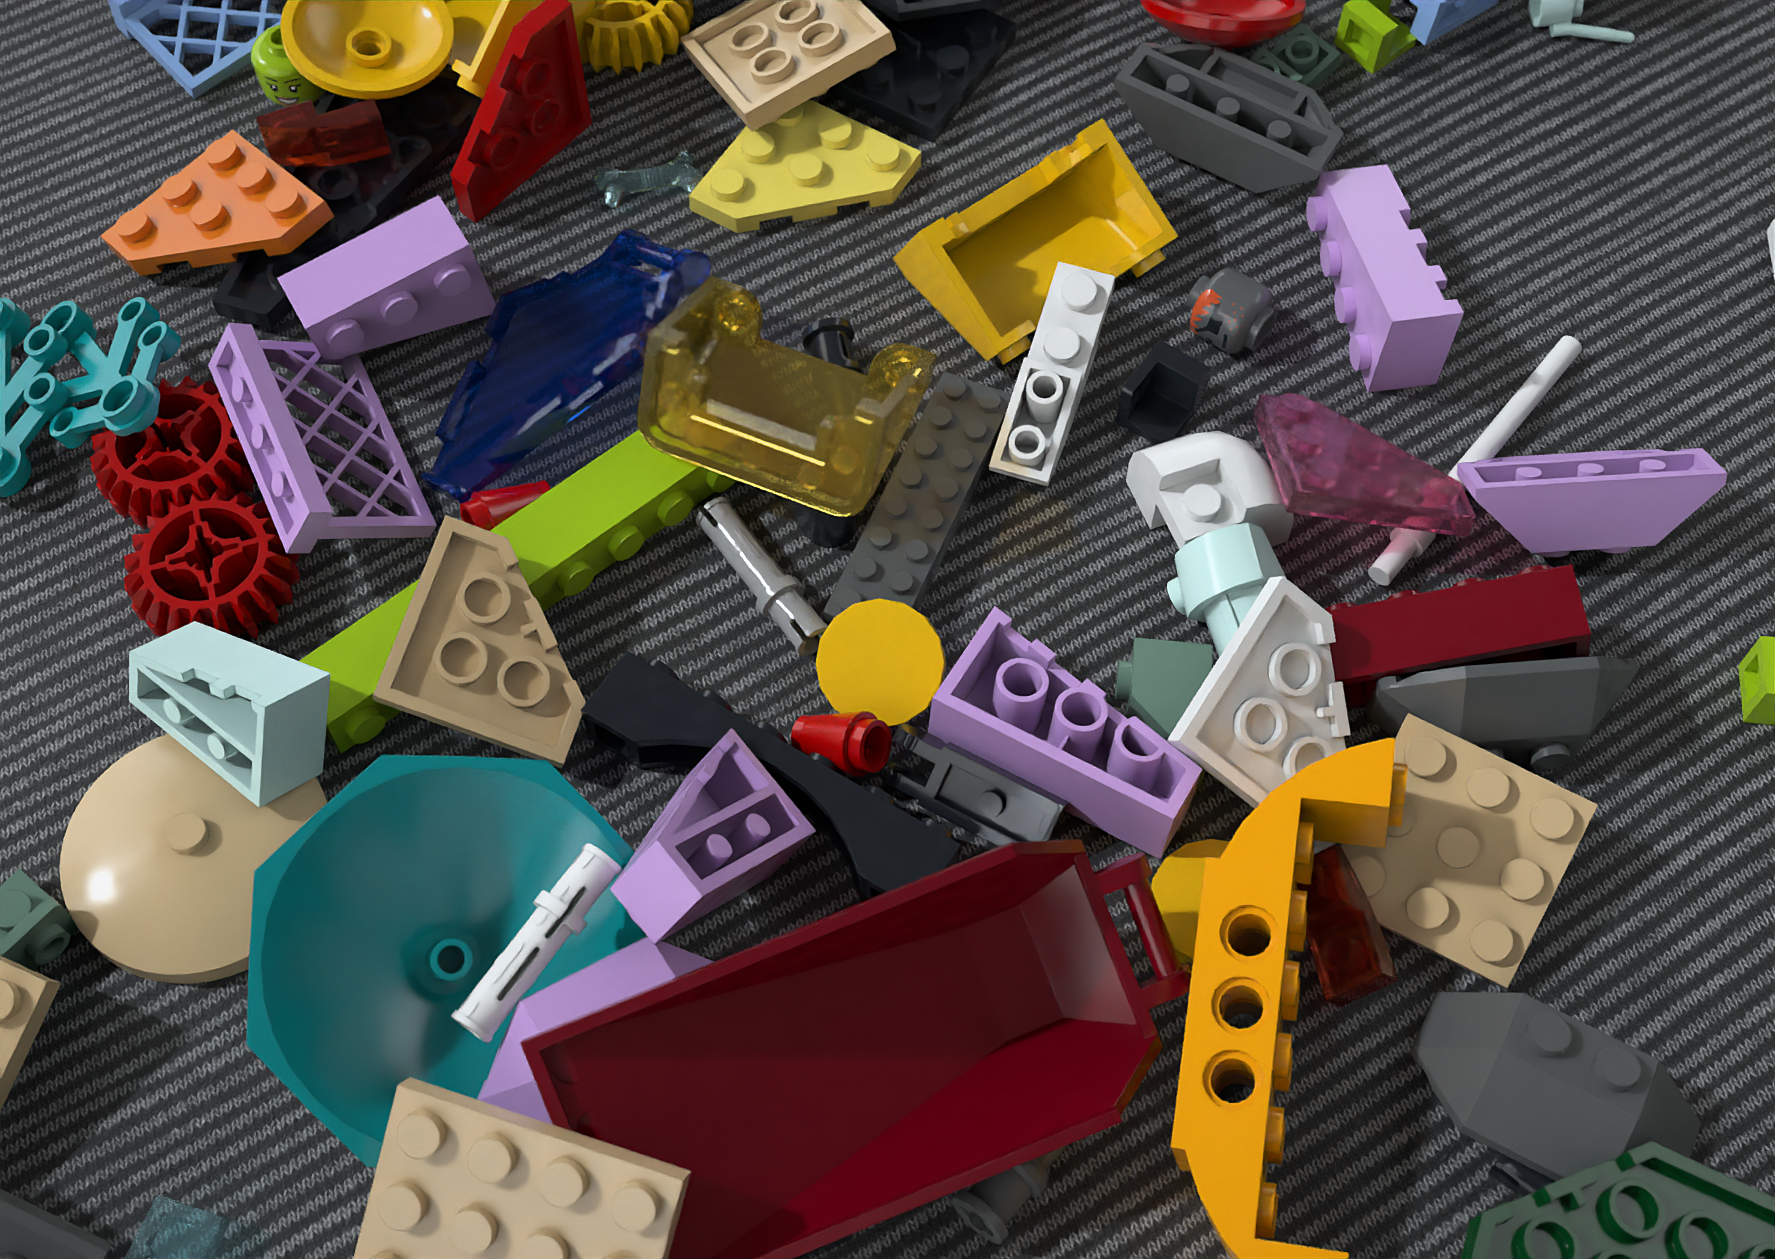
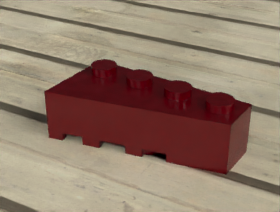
[1325,564,1591,709]

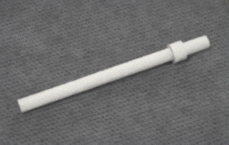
[1368,336,1582,586]

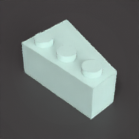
[129,621,331,808]

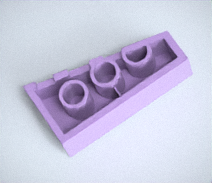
[1306,164,1464,393]
[928,606,1202,860]

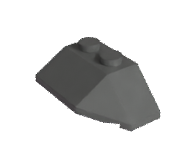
[1114,43,1344,193]
[1365,656,1639,771]
[1409,992,1701,1181]

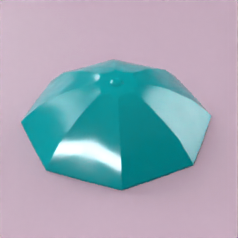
[246,755,648,1167]

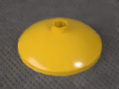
[280,0,454,99]

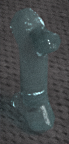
[594,150,704,208]

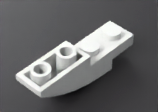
[989,261,1115,486]

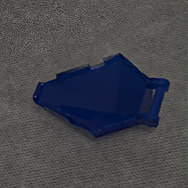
[419,229,711,504]

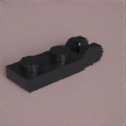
[877,723,1068,847]

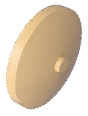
[60,734,329,984]

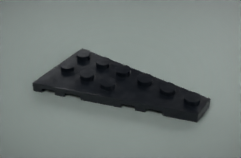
[212,69,483,329]

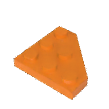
[100,129,334,276]

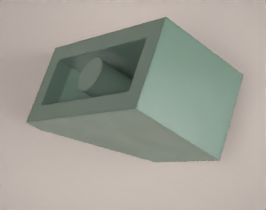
[1115,638,1213,790]

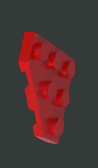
[450,0,592,223]

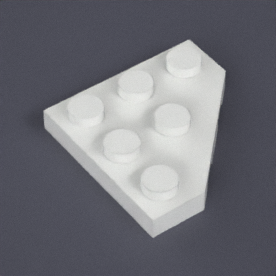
[1167,576,1351,856]

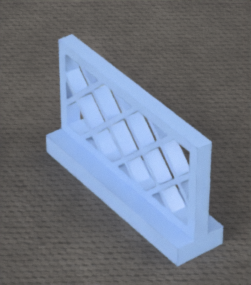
[108,0,282,99]

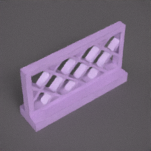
[208,323,437,554]

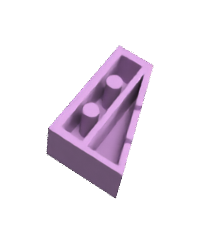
[277,195,499,362]
[610,728,816,945]

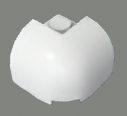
[1126,431,1294,549]

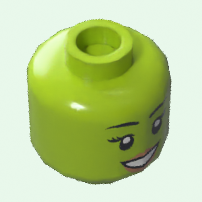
[251,24,326,108]

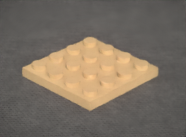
[353,1077,691,1259]

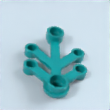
[40,297,181,449]
[0,298,69,497]

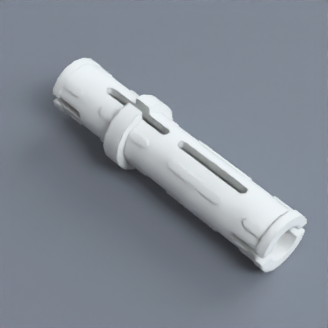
[451,843,622,1044]

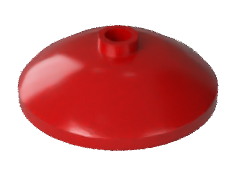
[1140,0,1306,53]

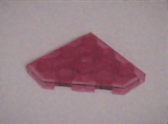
[1253,393,1476,537]

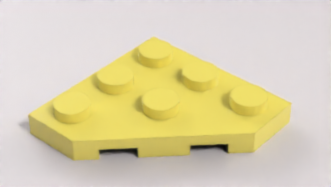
[689,99,921,233]

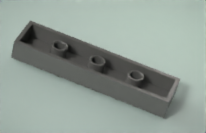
[823,371,1012,625]

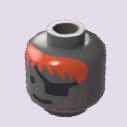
[1186,267,1278,355]

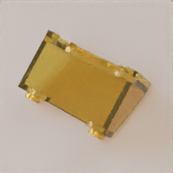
[637,276,937,518]

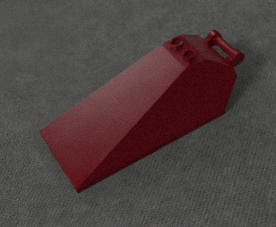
[520,839,1192,1259]

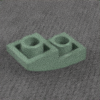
[1248,23,1341,89]

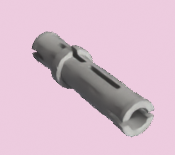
[696,497,829,656]

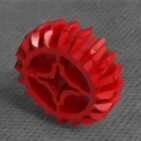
[89,375,254,530]
[123,487,300,640]

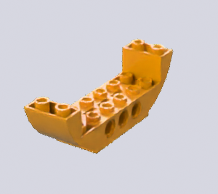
[1171,738,1408,1259]

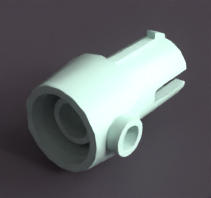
[1167,523,1287,657]

